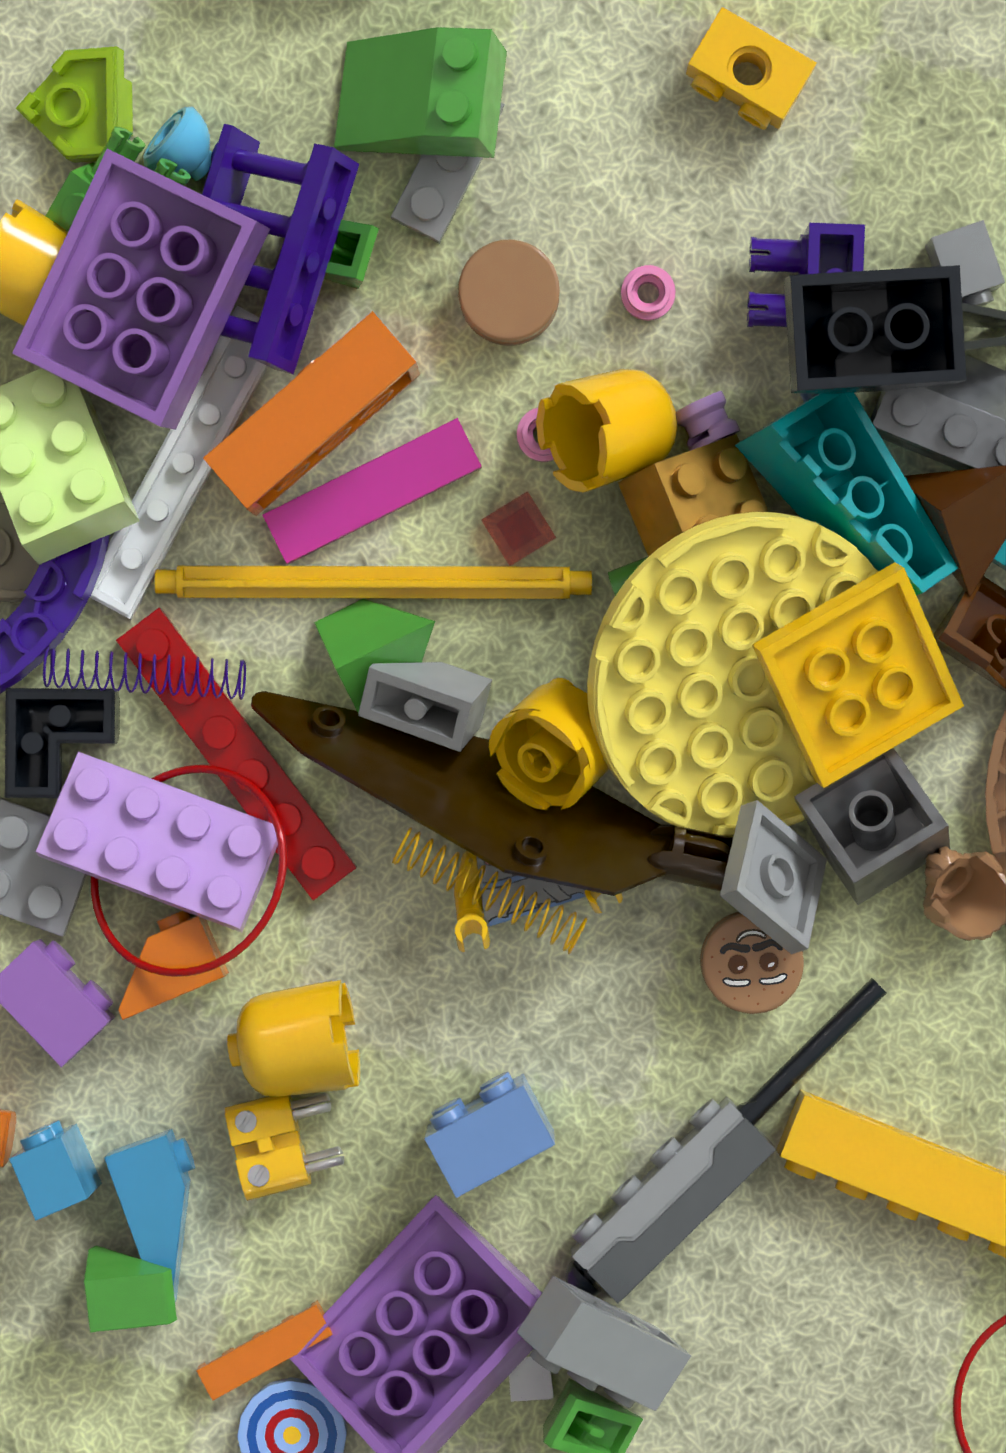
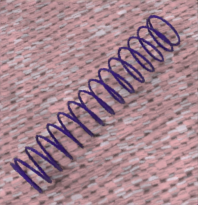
[43,647,246,700]

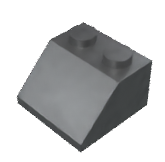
[794,748,950,905]

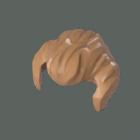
[923,846,1006,941]

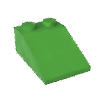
[334,27,507,158]

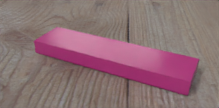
[262,418,482,565]

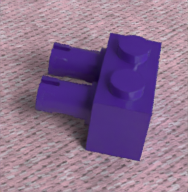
[747,223,865,327]

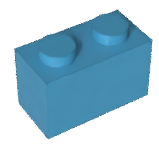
[9,1120,102,1221]

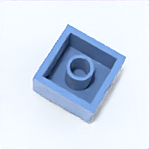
[424,1071,555,1198]

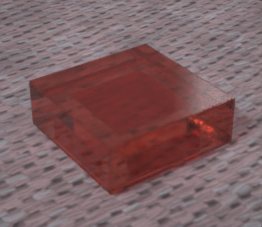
[481,491,556,566]

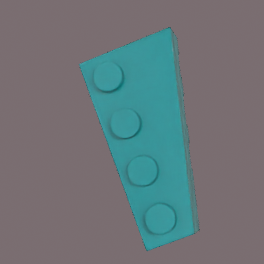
[735,393,959,596]

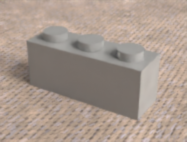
[517,1276,691,1411]

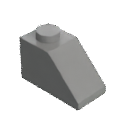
[358,662,492,752]

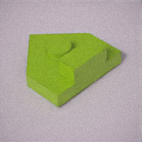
[16,46,133,163]

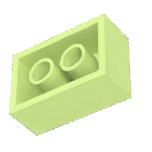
[0,368,139,565]

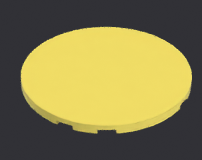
[587,512,879,837]

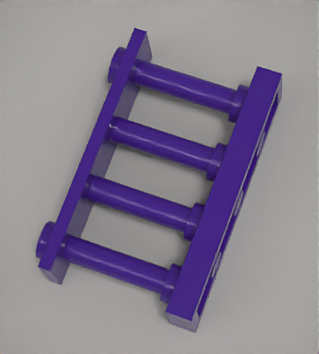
[202,124,359,375]

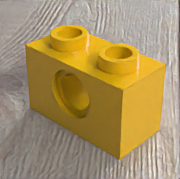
[686,7,817,130]

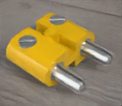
[225,1093,344,1201]

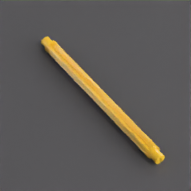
[155,565,592,599]

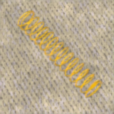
[392,827,588,954]

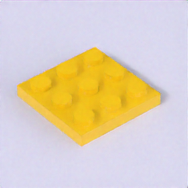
[752,562,964,788]

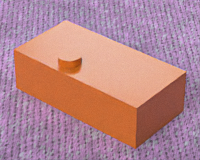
[203,311,420,516]

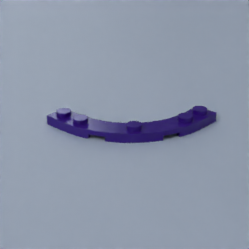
[0,534,110,694]

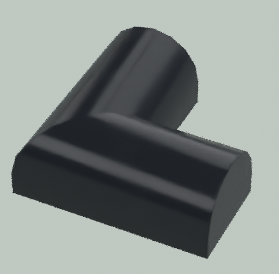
[5,688,120,798]

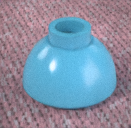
[143,106,212,181]

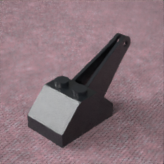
[784,265,1006,394]

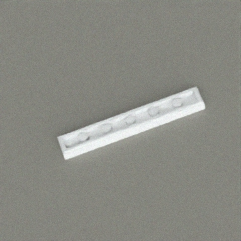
[90,306,268,620]

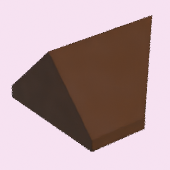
[904,465,1006,597]
[933,576,1006,692]

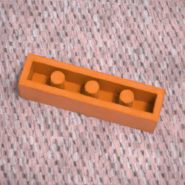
[196,1300,333,1401]

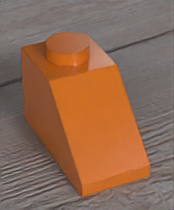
[118,910,229,1020]

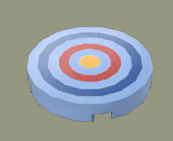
[237,1377,347,1453]

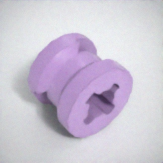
[676,391,741,451]

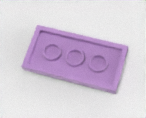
[36,752,278,933]

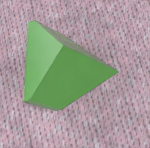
[314,599,435,714]

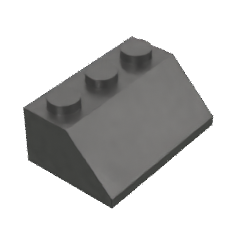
[870,355,1006,470]

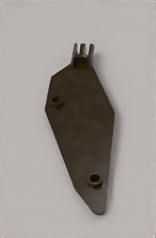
[251,691,733,896]

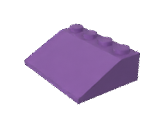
[12,149,270,430]
[290,1195,542,1453]

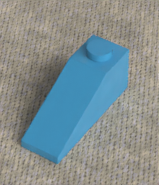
[104,1129,195,1302]

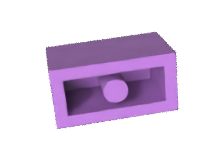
[0,939,115,1067]

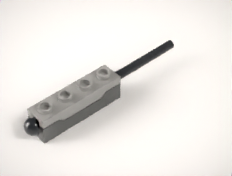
[565,978,887,1303]

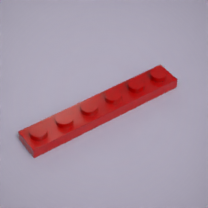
[116,607,357,901]

